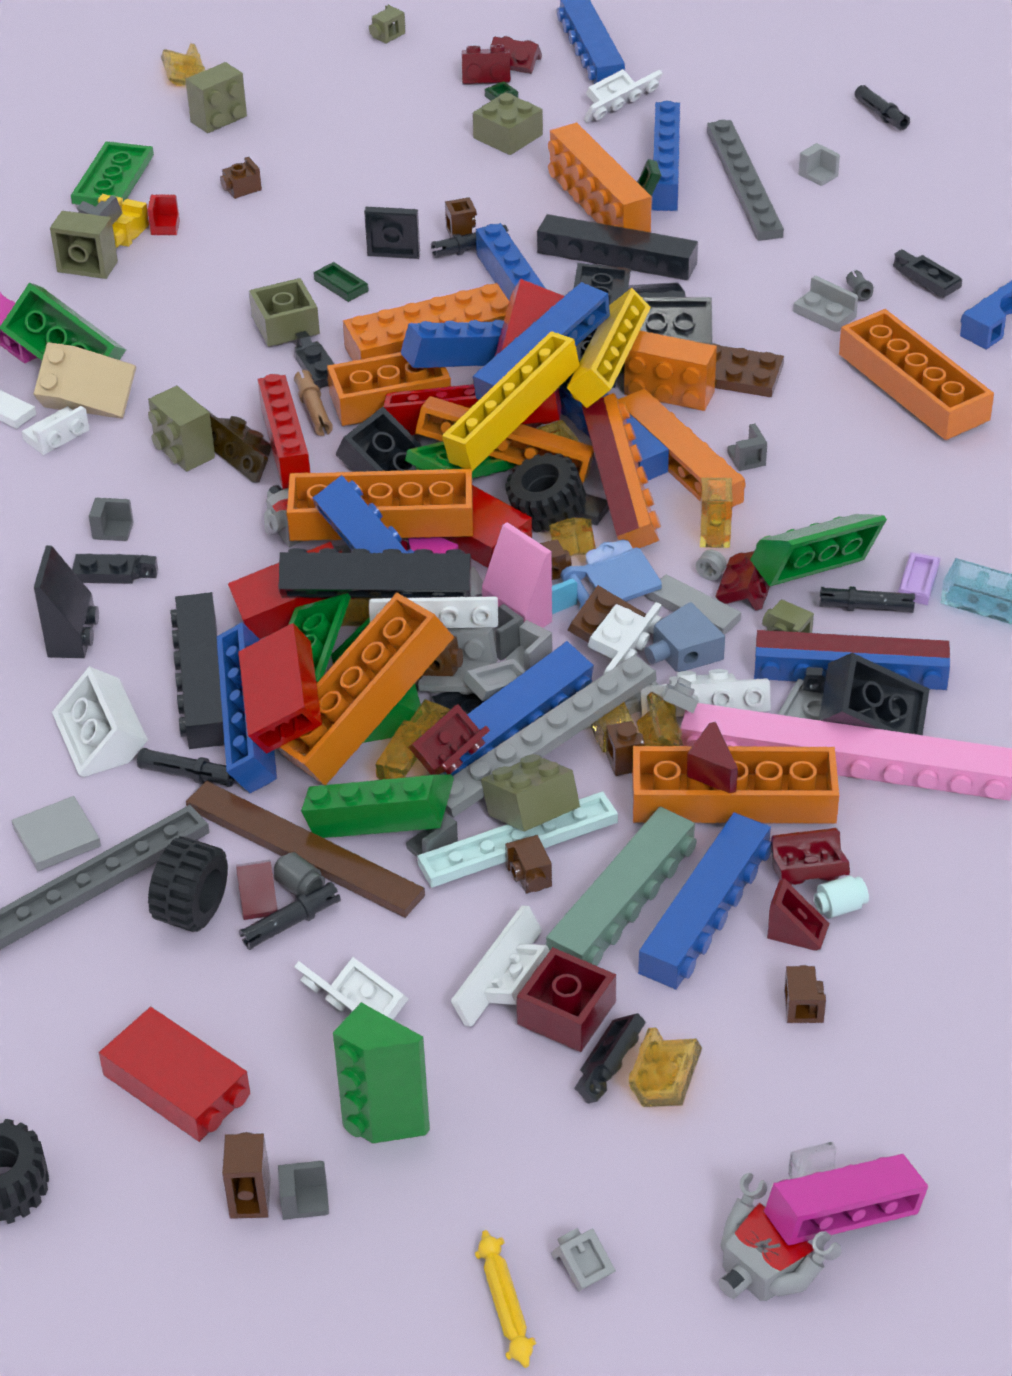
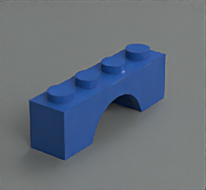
[960,280,1012,350]

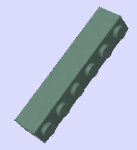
[546,807,697,966]

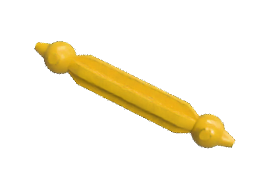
[475,1230,537,1368]

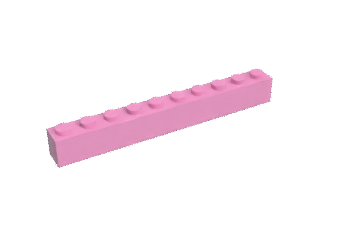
[680,703,1012,801]

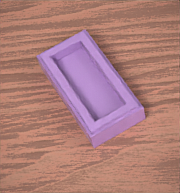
[898,552,941,605]

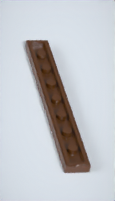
[186,781,425,918]

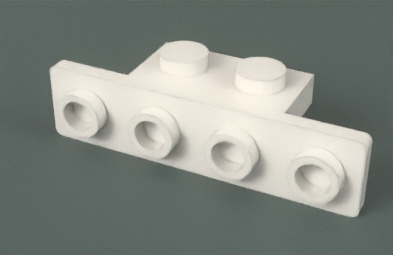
[584,69,663,123]
[369,597,498,628]
[588,602,662,674]
[640,669,771,719]
[451,905,550,1026]
[294,957,409,1019]

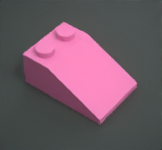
[482,522,552,628]

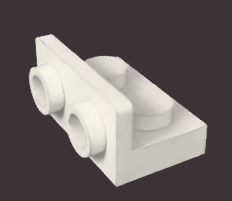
[22,406,89,455]

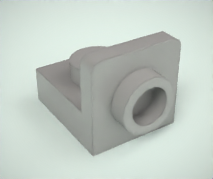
[551,1228,616,1292]

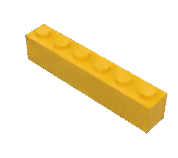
[567,288,651,408]
[442,331,580,471]

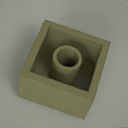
[185,62,247,134]
[472,92,543,155]
[50,210,118,279]
[249,278,320,347]
[148,385,215,472]
[481,754,580,832]

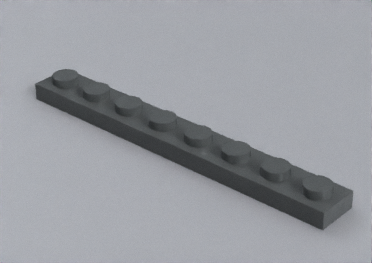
[707,120,784,241]
[0,805,210,950]

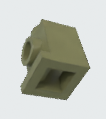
[369,4,406,44]
[762,599,814,633]

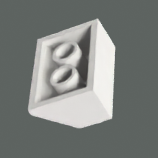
[52,666,148,777]

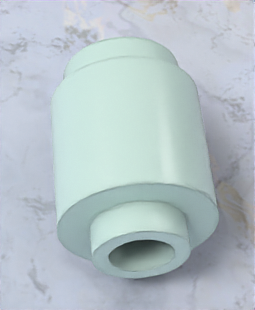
[814,876,869,919]

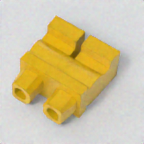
[98,194,149,248]

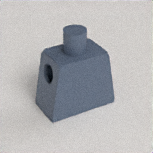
[644,602,725,672]

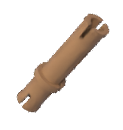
[294,370,333,436]

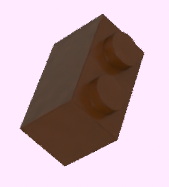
[222,1132,271,1219]

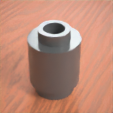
[274,852,325,896]

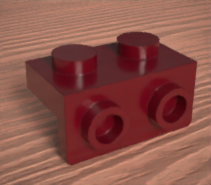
[491,36,542,74]
[461,45,511,83]
[715,550,770,611]
[408,704,490,775]
[771,828,850,885]

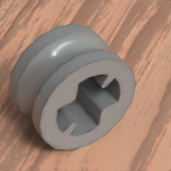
[695,549,727,580]

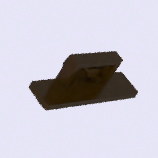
[204,407,272,483]

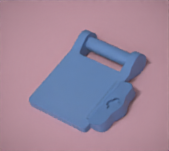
[560,539,662,609]

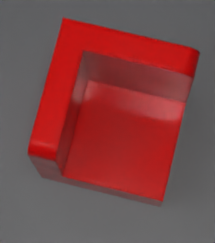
[148,194,180,235]

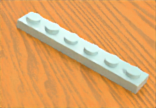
[417,791,618,888]

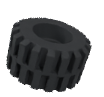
[505,453,586,532]
[148,836,228,932]
[0,1119,49,1224]

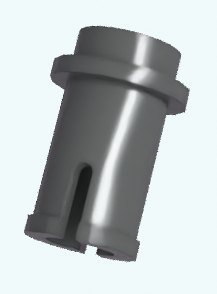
[846,270,874,301]

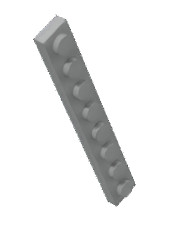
[445,654,657,818]

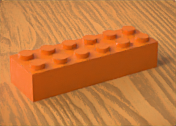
[548,122,652,232]
[343,283,509,361]
[839,309,994,440]
[287,469,473,541]
[277,593,454,785]
[632,746,840,824]

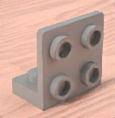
[418,627,498,695]

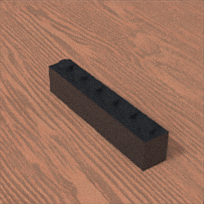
[537,214,698,281]
[278,548,471,598]
[170,592,225,749]

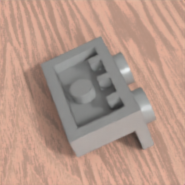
[793,276,858,332]

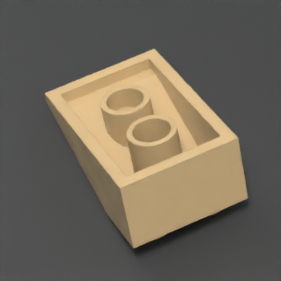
[33,342,136,419]

